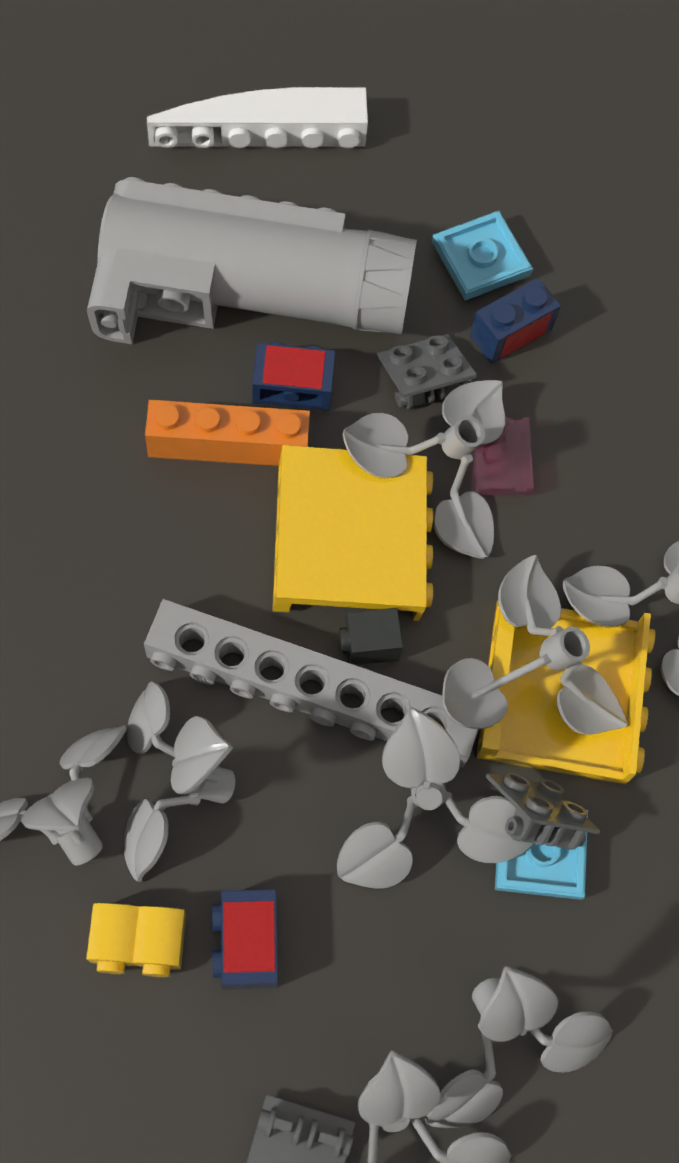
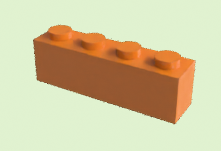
[145,400,310,466]

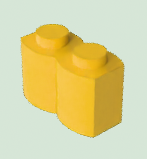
[87,903,187,977]

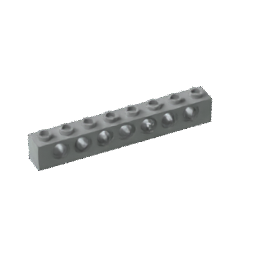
[144,599,478,768]

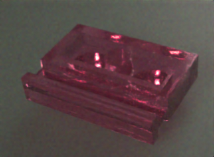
[472,417,534,495]

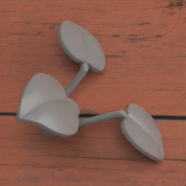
[343,380,505,559]
[563,541,679,696]
[442,555,628,735]
[123,682,235,882]
[337,707,534,889]
[0,725,127,865]
[425,967,614,1128]
[358,1051,512,1163]

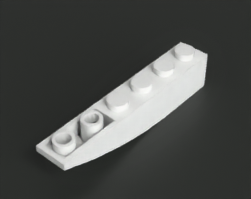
[147,87,368,148]

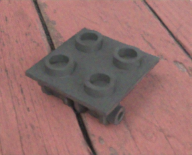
[377,334,477,409]
[486,773,601,850]
[247,1095,356,1163]

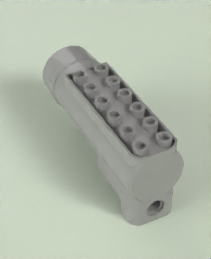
[87,177,417,344]

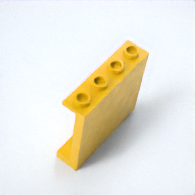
[273,445,433,621]
[476,601,655,784]

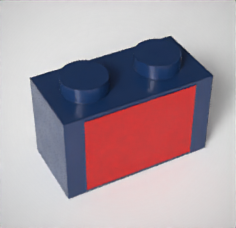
[470,277,561,364]
[252,342,335,411]
[212,890,278,989]

